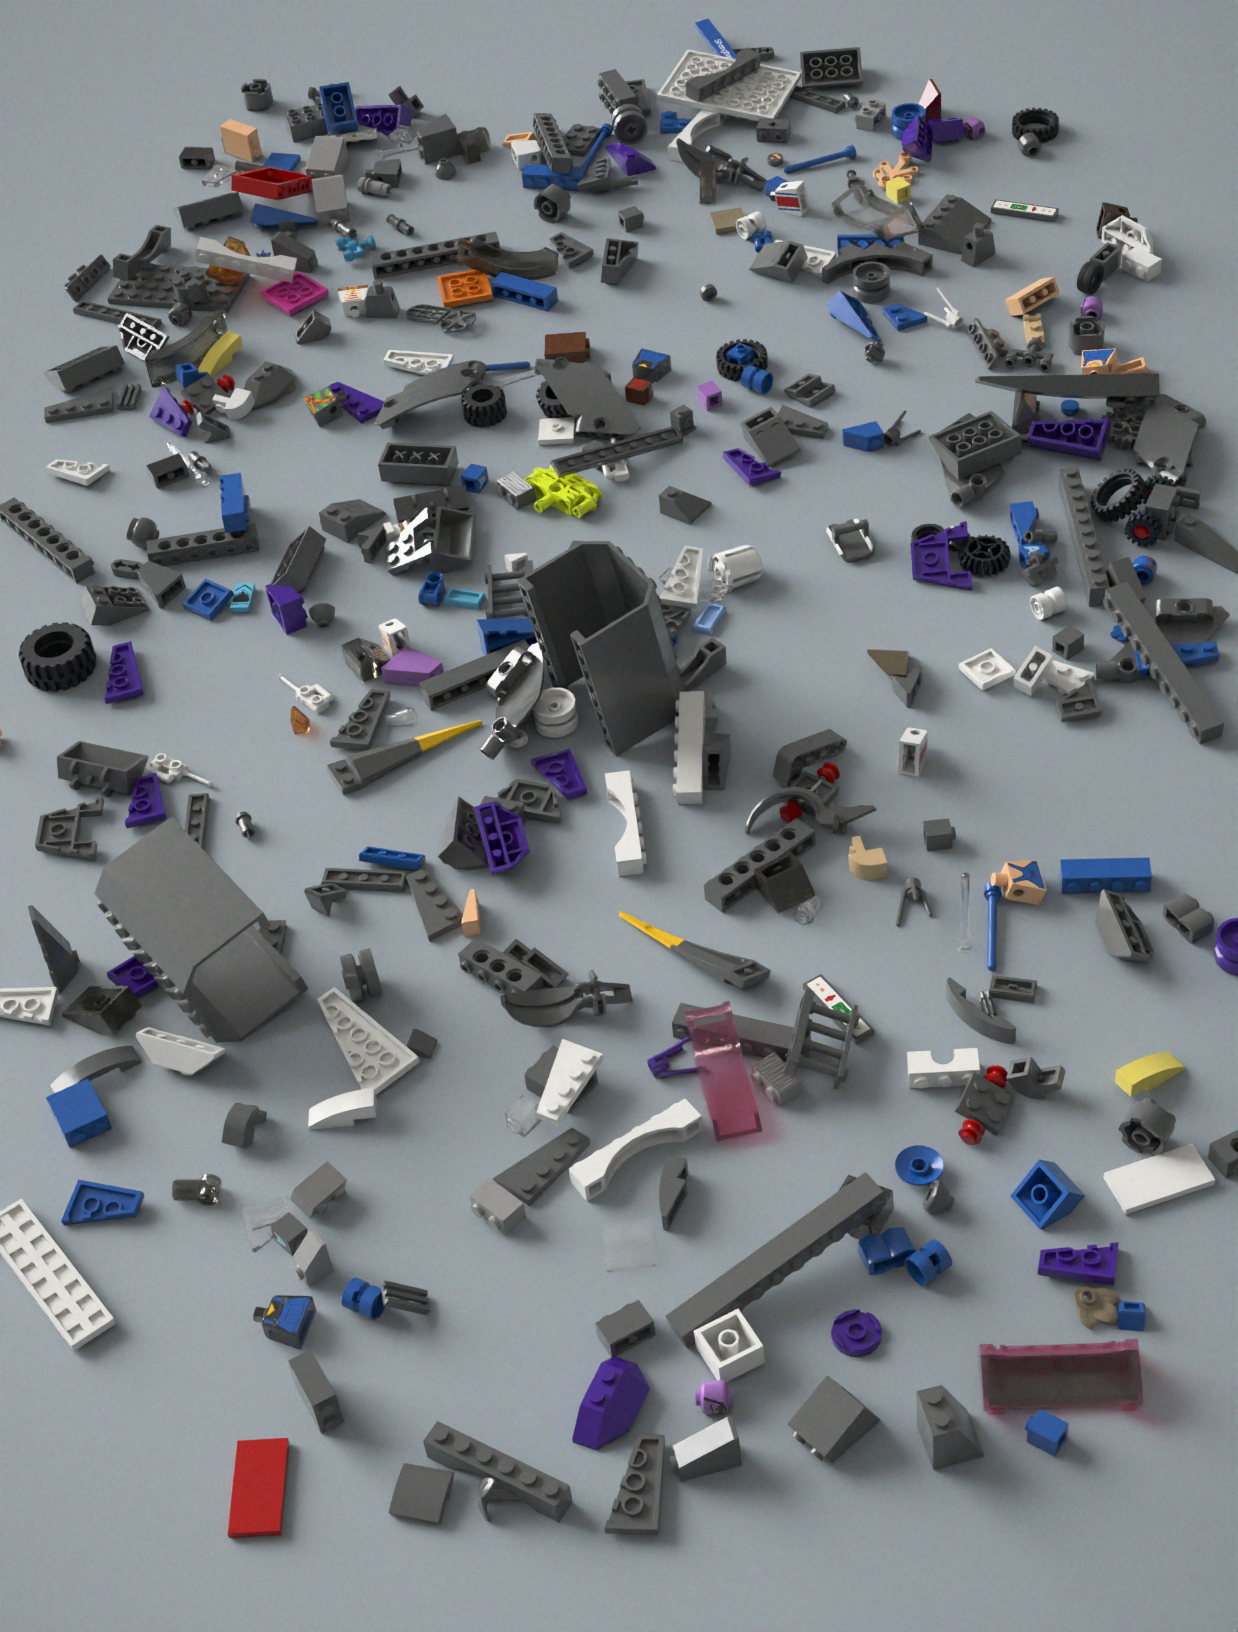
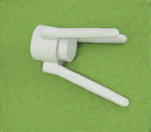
[924,287,964,329]

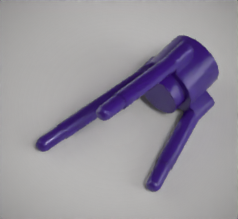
[647,1037,707,1079]

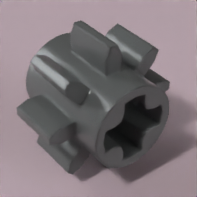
[863,341,885,363]

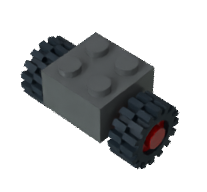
[1124,474,1180,547]

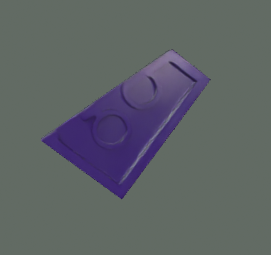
[125,773,167,829]

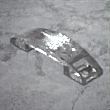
[659,567,732,602]

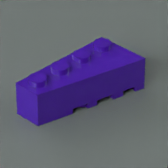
[1027,418,1111,460]

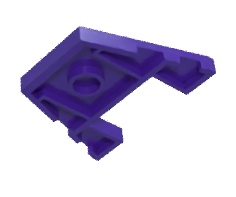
[910,521,972,590]

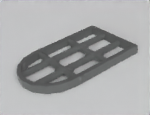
[406,304,451,325]

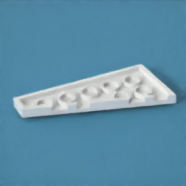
[317,987,420,1095]

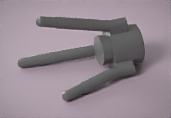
[884,410,921,446]
[896,878,932,926]

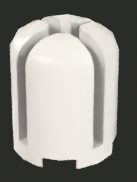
[708,545,763,592]

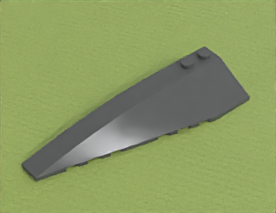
[975,374,1160,402]

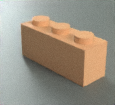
[1005,277,1060,316]

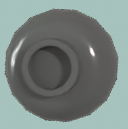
[126,517,160,548]

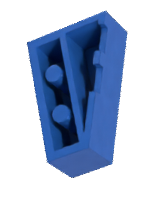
[477,618,538,655]

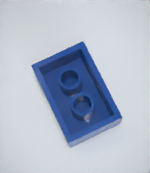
[319,82,358,136]

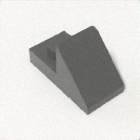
[278,220,299,240]
[196,411,231,443]
[357,526,387,563]
[893,666,922,708]
[304,883,348,916]

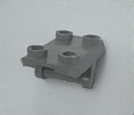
[826,519,876,562]

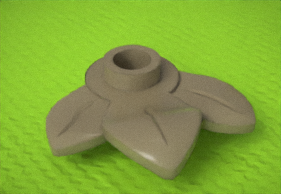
[1074,1286,1120,1330]

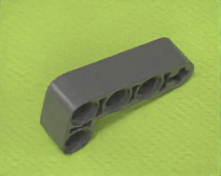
[773,729,847,787]

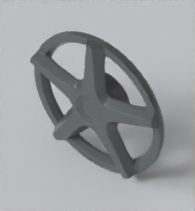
[441,310,477,333]

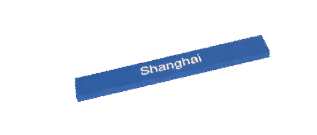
[695,19,737,59]

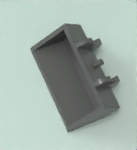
[393,485,469,522]
[422,506,476,573]
[57,741,149,797]

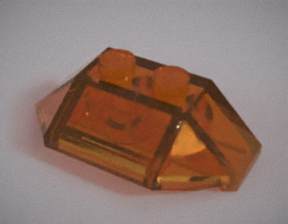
[205,236,250,284]

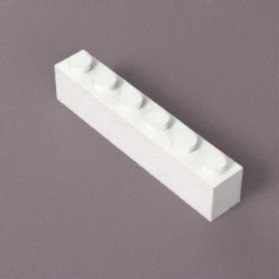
[673,691,705,804]

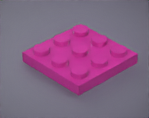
[260,271,329,316]

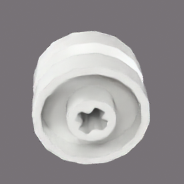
[532,687,578,738]

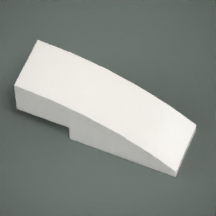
[308,1088,377,1130]

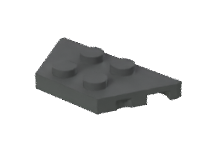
[497,779,561,823]

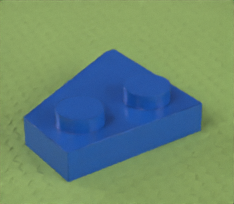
[883,304,927,331]

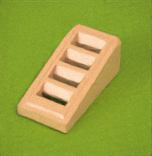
[502,132,538,147]
[1113,357,1148,374]
[461,889,481,937]

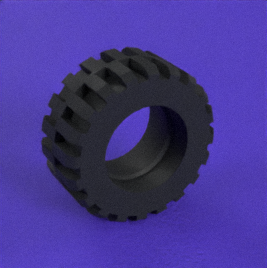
[18,622,97,692]

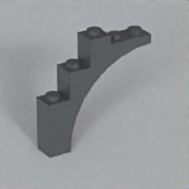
[822,241,933,284]

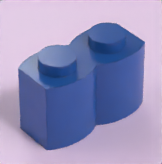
[858,1227,915,1275]

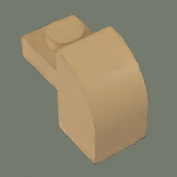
[848,836,888,880]

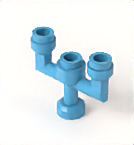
[335,235,376,262]

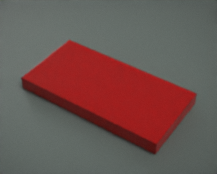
[227,1438,290,1538]

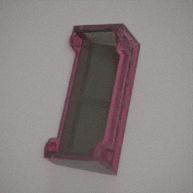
[977,1339,1144,1415]

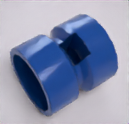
[741,365,774,394]
[905,1239,952,1286]
[341,1277,386,1320]

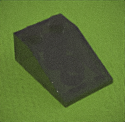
[61,986,142,1035]

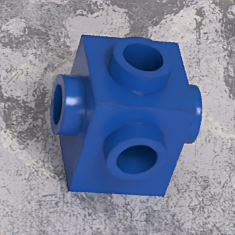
[727,343,754,365]

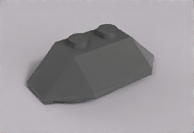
[118,313,170,362]
[244,361,296,410]
[1012,392,1040,434]
[1095,889,1154,961]

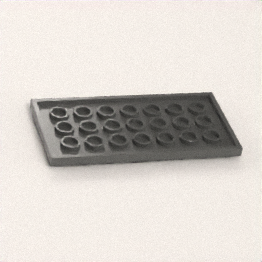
[107,263,251,313]

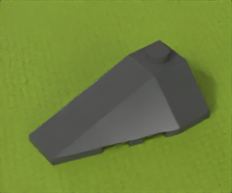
[1175,514,1238,574]
[438,796,487,868]
[28,905,80,994]

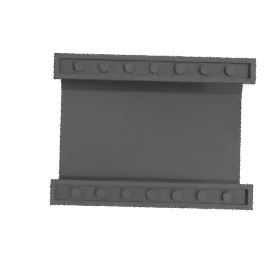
[517,541,685,757]
[94,816,308,1043]

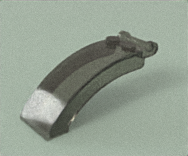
[455,238,559,280]
[144,309,228,388]

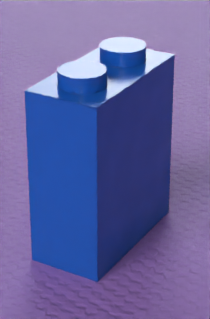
[46,1078,112,1148]

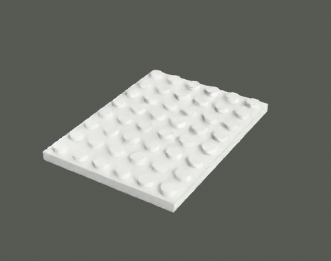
[657,49,801,121]

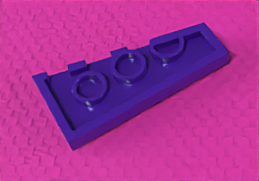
[324,382,384,424]
[104,641,144,704]

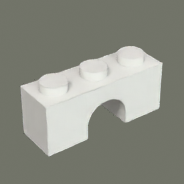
[907,1048,980,1089]

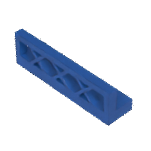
[837,234,905,254]

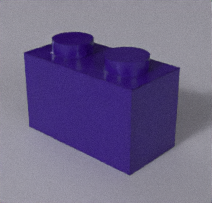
[928,117,963,144]

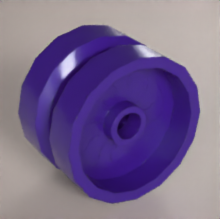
[1214,918,1238,975]

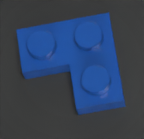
[660,111,691,134]

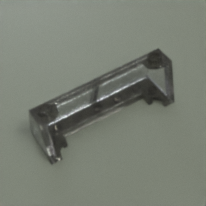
[831,180,925,240]

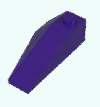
[355,104,413,135]
[605,142,656,176]

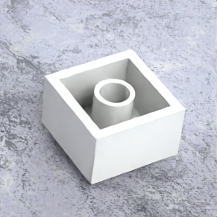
[694,1309,765,1382]

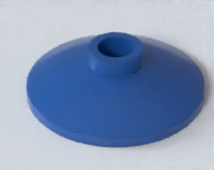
[895,1145,944,1186]

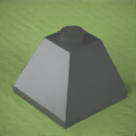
[659,486,711,525]

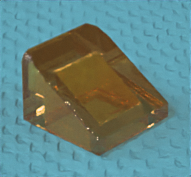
[290,706,310,734]

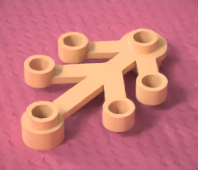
[873,152,919,190]

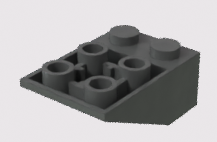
[749,241,808,283]
[740,407,801,467]
[80,585,149,626]

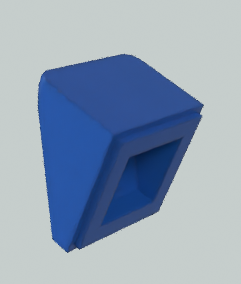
[1118,1301,1145,1331]

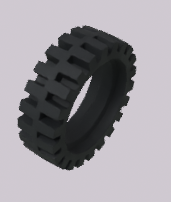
[1012,108,1059,143]
[716,339,768,381]
[1090,468,1147,522]

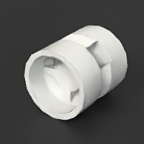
[736,211,766,240]
[1030,587,1067,620]

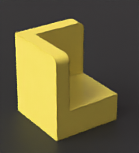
[886,177,911,204]

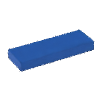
[359,846,426,870]

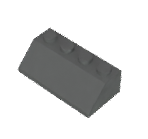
[270,526,326,593]

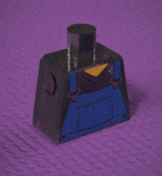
[632,348,672,383]
[253,1295,317,1350]

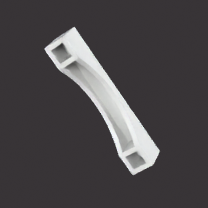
[668,109,727,163]
[195,237,297,283]
[605,770,647,876]
[569,1099,703,1201]

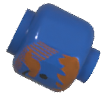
[1132,555,1157,585]

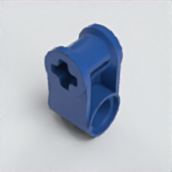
[418,572,446,607]

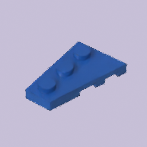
[61,1179,145,1225]

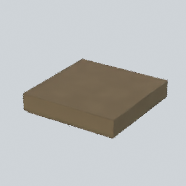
[710,207,745,234]

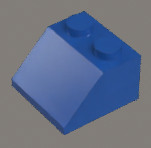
[1010,1159,1085,1230]

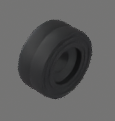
[1077,261,1104,295]

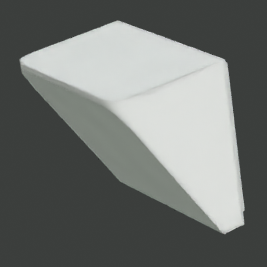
[505,553,528,572]

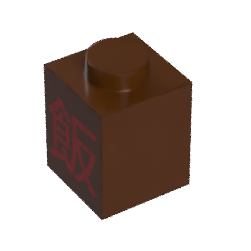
[625,377,654,406]

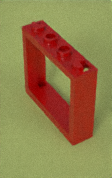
[231,166,314,200]

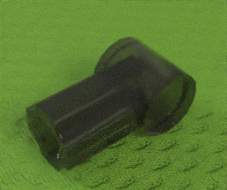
[172,1174,222,1206]

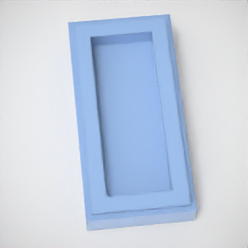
[692,602,726,636]

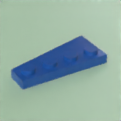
[1134,642,1219,676]

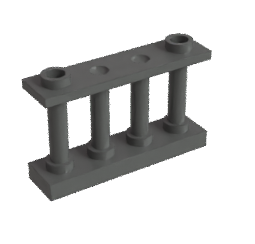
[484,560,534,619]
[784,989,860,1090]

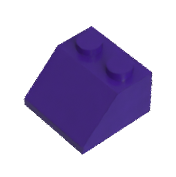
[265,584,308,635]

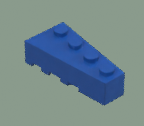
[219,473,251,533]

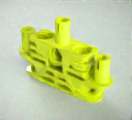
[524,464,602,518]

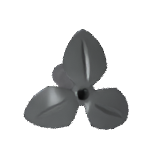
[478,1478,521,1522]

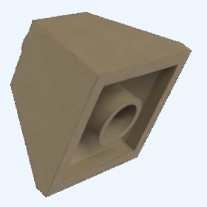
[867,649,910,679]

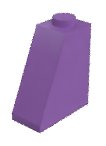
[381,646,444,687]

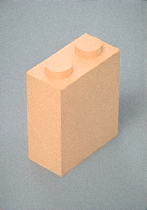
[220,119,262,162]

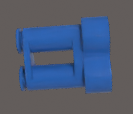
[753,231,772,252]

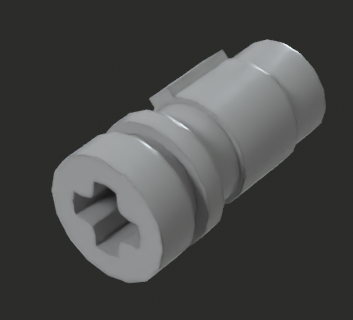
[357,177,391,197]

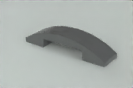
[946,977,1016,1044]
[50,1046,142,1093]

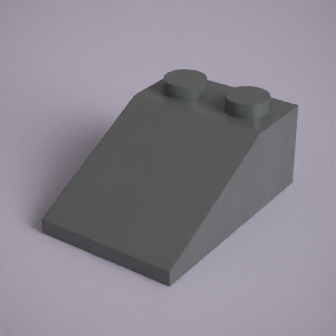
[319,499,386,543]

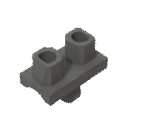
[1019,550,1059,585]

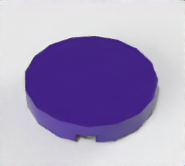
[831,1309,882,1357]

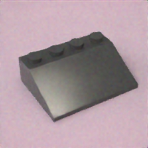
[800,47,863,88]
[173,192,244,229]
[918,194,991,255]
[44,345,125,392]
[929,411,1022,480]

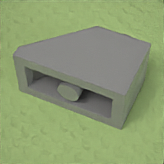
[293,1228,334,1287]

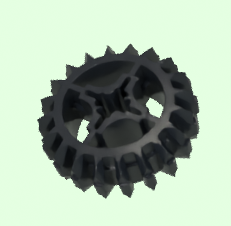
[958,534,1011,577]

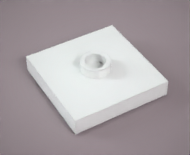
[538,417,575,445]
[959,648,1015,691]

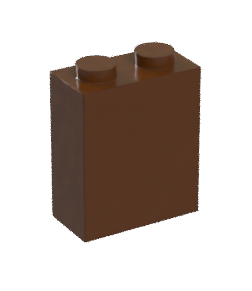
[544,332,590,363]

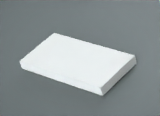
[1103,1143,1215,1215]

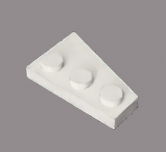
[45,459,110,486]
[1042,660,1094,695]

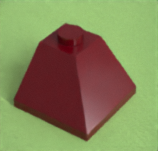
[919,79,941,124]

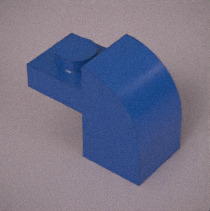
[176,362,214,389]

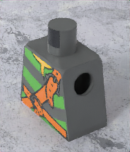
[303,388,347,427]

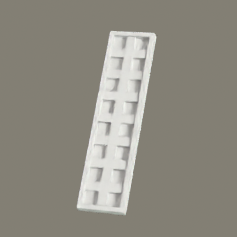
[0,1199,116,1351]

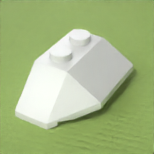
[1102,215,1153,254]
[136,1027,226,1076]

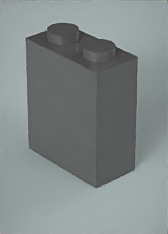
[524,1045,598,1114]
[288,1349,344,1434]

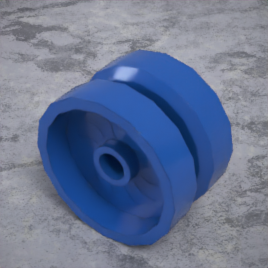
[892,103,926,140]

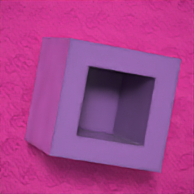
[696,381,723,411]

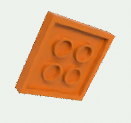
[437,268,493,308]

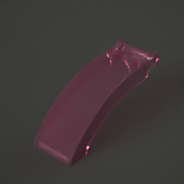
[684,1001,763,1141]

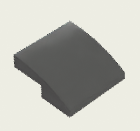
[784,374,836,407]
[388,1463,455,1524]

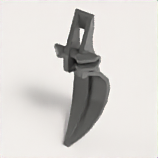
[676,138,767,191]
[745,787,877,834]
[500,970,633,1027]

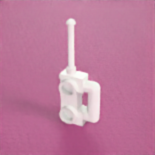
[602,438,630,482]
[278,674,334,714]
[148,753,213,787]

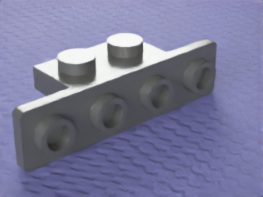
[65,254,111,301]
[967,318,1008,370]

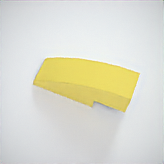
[198,331,243,377]
[1115,1052,1185,1097]

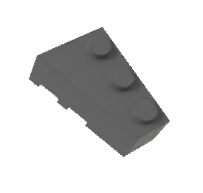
[601,238,639,284]

